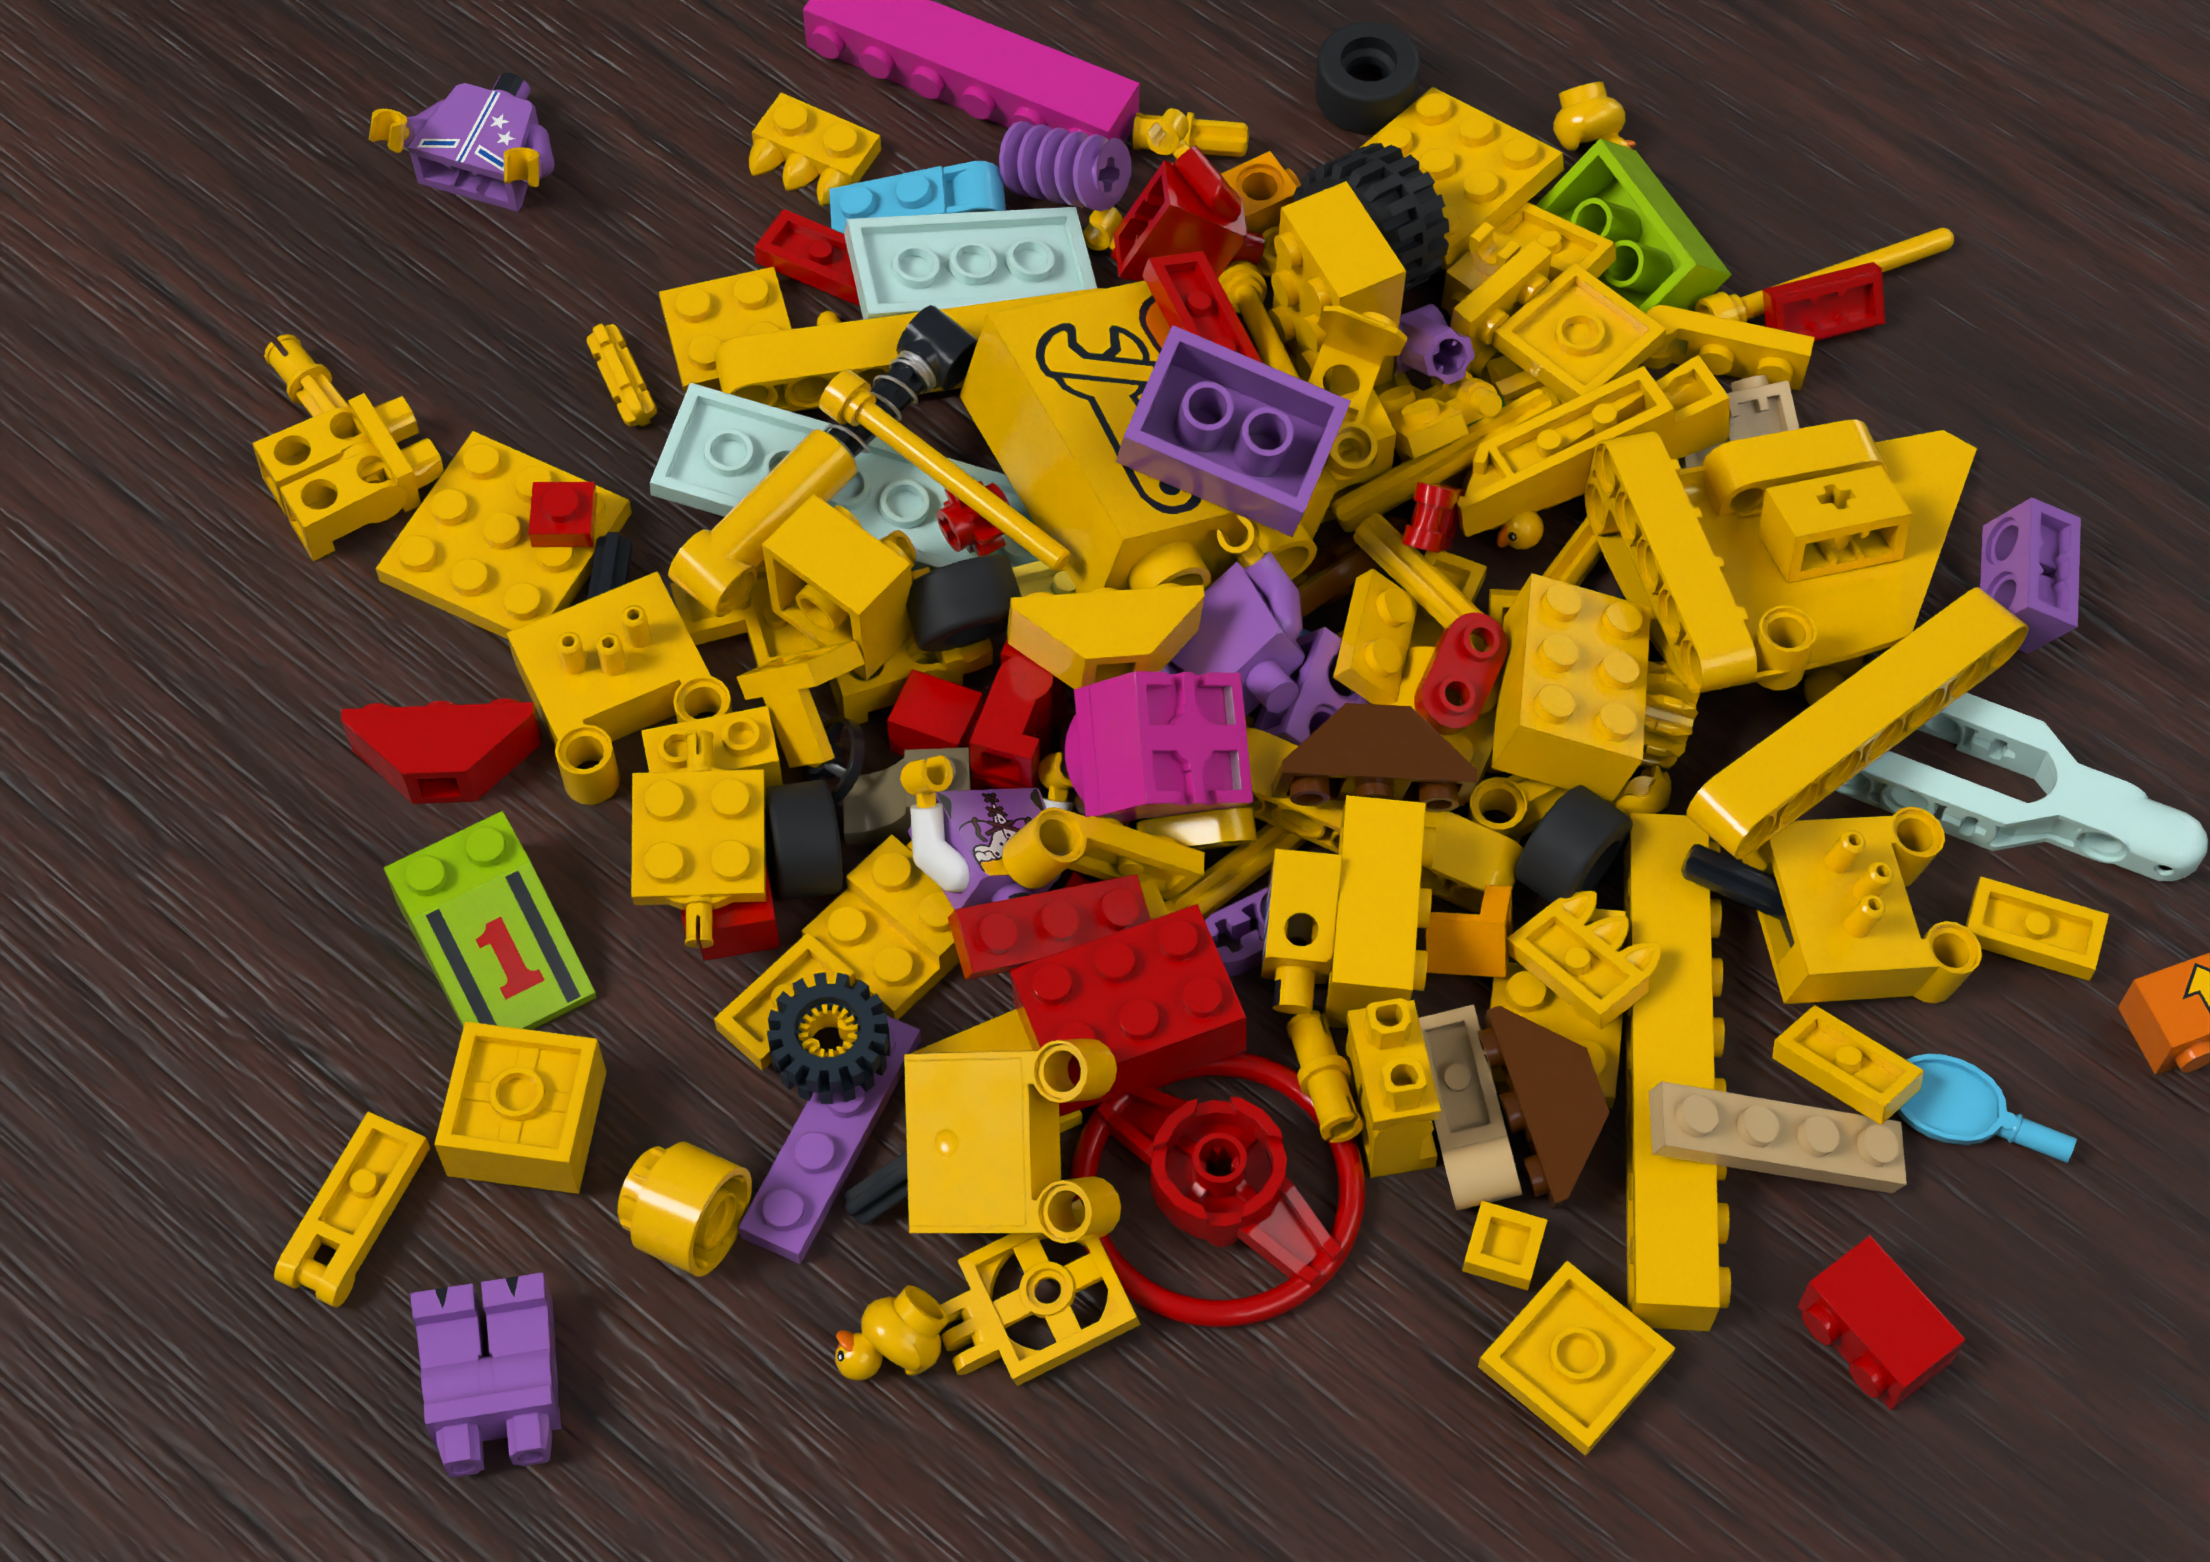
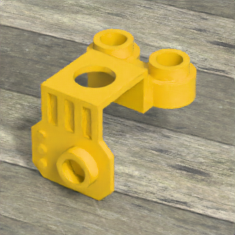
[1308,305,1408,477]

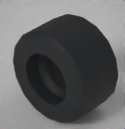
[1315,21,1420,134]
[906,555,1022,652]
[765,780,843,901]
[1516,785,1633,903]

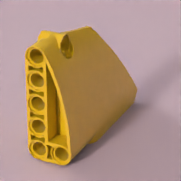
[1584,419,1977,694]

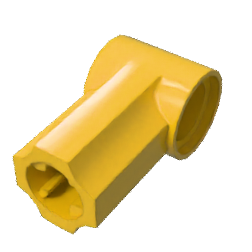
[1467,775,1568,844]

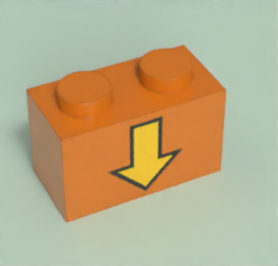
[2118,953,2210,1075]

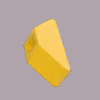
[1007,583,1205,689]

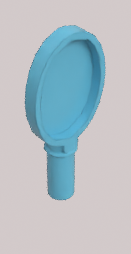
[1896,1054,2077,1163]

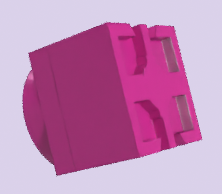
[1065,671,1253,822]

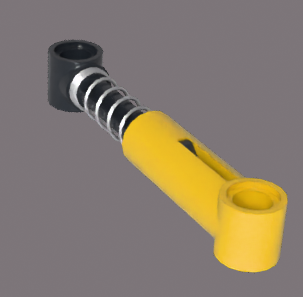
[668,305,978,617]

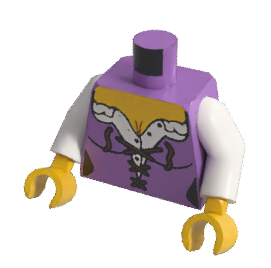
[900,752,1073,910]

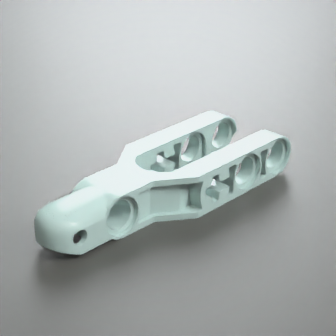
[1835,663,2208,881]

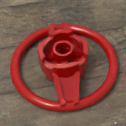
[1070,1052,1366,1327]

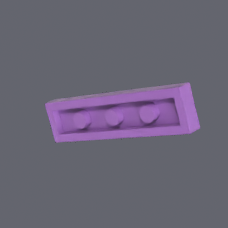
[738,1016,921,1264]

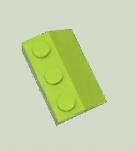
[1536,138,1732,314]

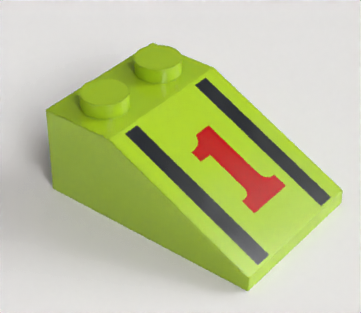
[384,811,597,1030]

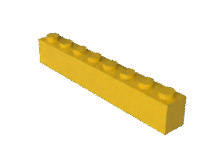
[1622,813,1731,1331]

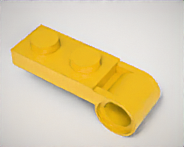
[1002,807,1205,900]

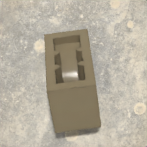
[843,747,971,845]

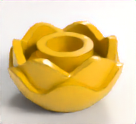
[1606,765,1672,816]

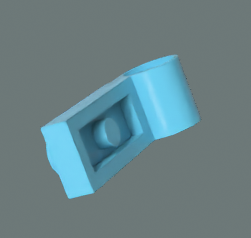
[829,161,1006,234]

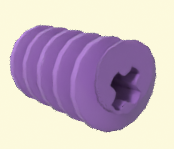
[999,121,1131,211]

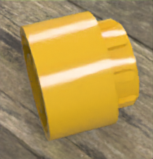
[617,1141,752,1277]

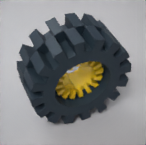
[767,972,891,1104]

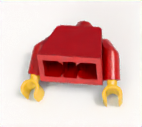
[1083,108,1265,281]

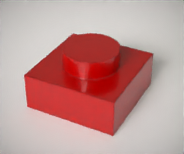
[528,482,598,547]

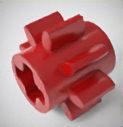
[936,481,1010,557]

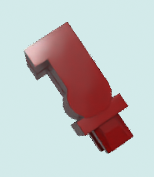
[969,639,1068,790]

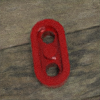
[1414,613,1508,735]

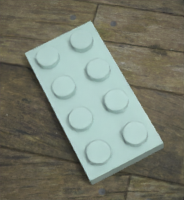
[844,207,1097,320]

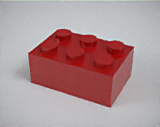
[1009,904,1247,1117]

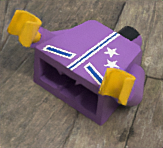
[368,73,555,212]

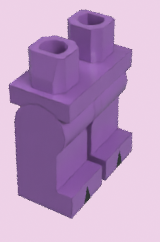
[410,1272,561,1478]

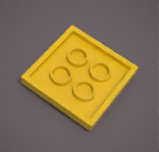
[1360,87,1564,271]
[375,431,632,639]

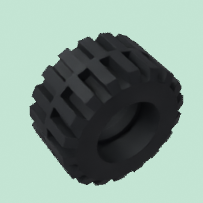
[1293,143,1450,292]

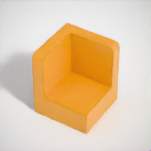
[1426,885,1513,978]

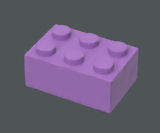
[1116,325,1351,537]

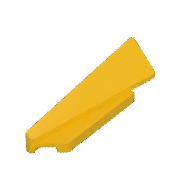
[1457,355,1730,537]

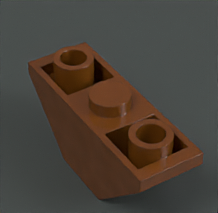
[1271,703,1478,812]
[1477,1006,1610,1209]

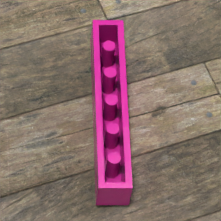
[803,0,1140,143]

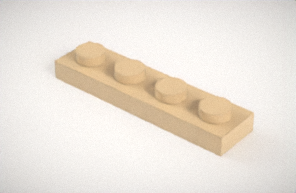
[1649,1081,1907,1193]

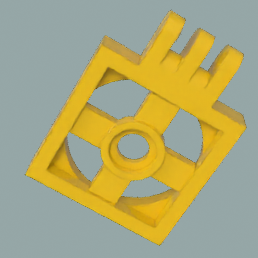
[941,1199,1141,1386]

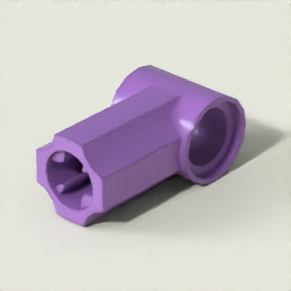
[1393,304,1475,385]

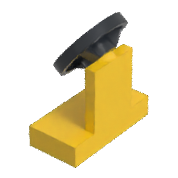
[737,640,865,804]

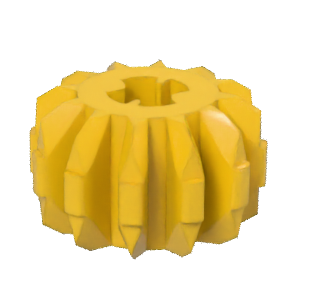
[1639,661,1700,769]

